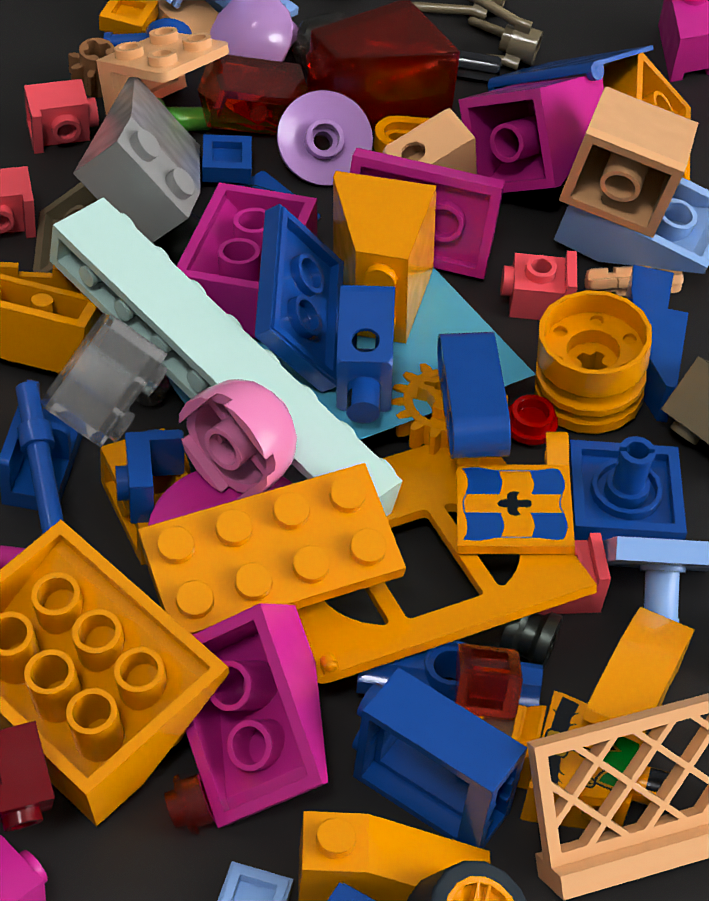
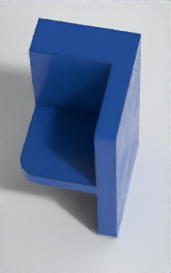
[0,379,85,510]

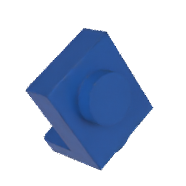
[115,429,184,524]

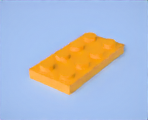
[138,463,406,635]

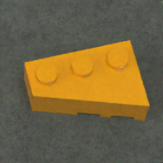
[0,262,114,379]

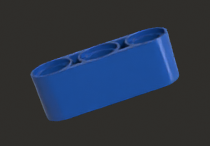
[437,332,511,459]

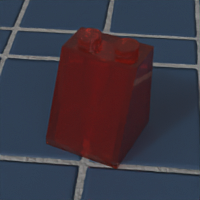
[304,0,460,131]

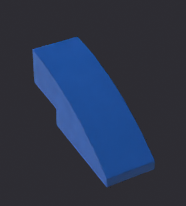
[625,265,688,423]

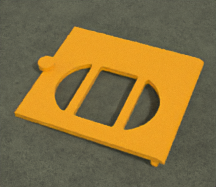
[297,445,597,684]

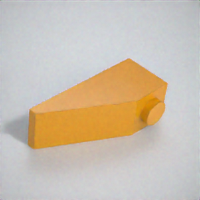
[298,811,490,901]

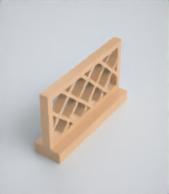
[527,693,709,901]

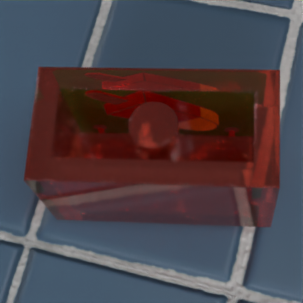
[198,55,309,135]

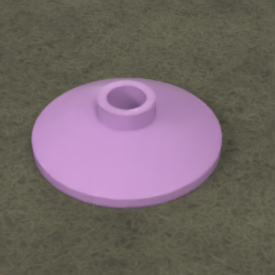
[277,90,373,187]

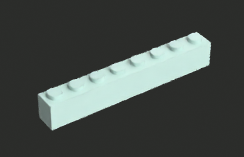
[50,197,403,517]

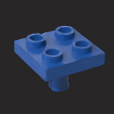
[569,436,687,540]

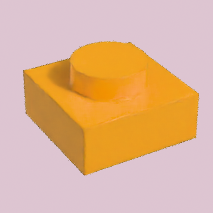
[99,0,159,34]

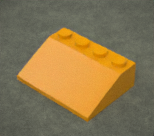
[0,520,229,826]

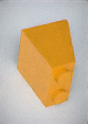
[333,171,437,343]

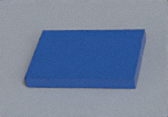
[255,204,344,393]

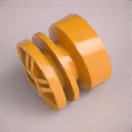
[534,290,652,434]

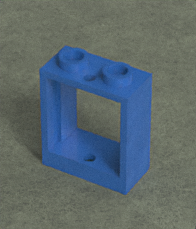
[352,667,527,849]

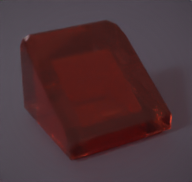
[455,643,523,719]

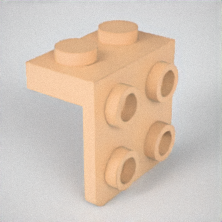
[96,27,229,115]

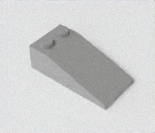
[73,77,200,243]

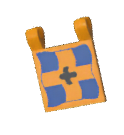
[456,432,575,555]

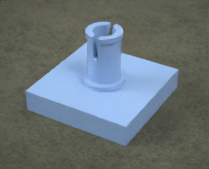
[603,536,709,623]

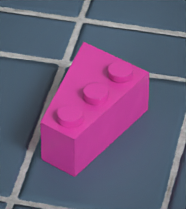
[658,0,709,82]

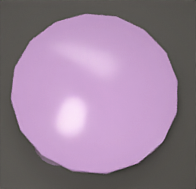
[210,0,298,85]

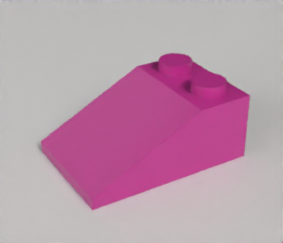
[185,603,328,828]

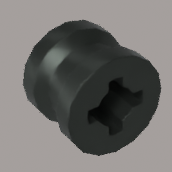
[498,612,563,670]

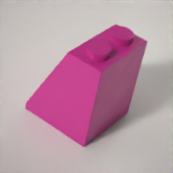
[458,74,604,193]

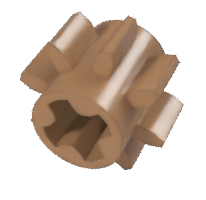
[68,38,114,98]

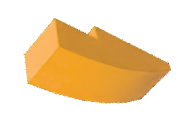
[582,607,695,744]

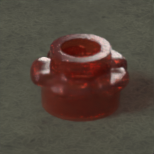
[164,773,215,835]

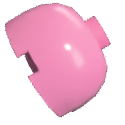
[179,379,297,500]

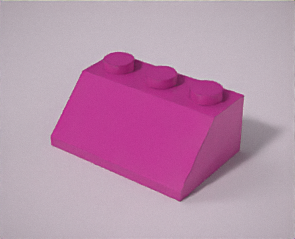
[177,182,317,339]

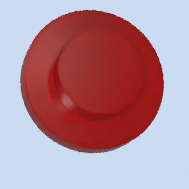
[508,394,558,445]

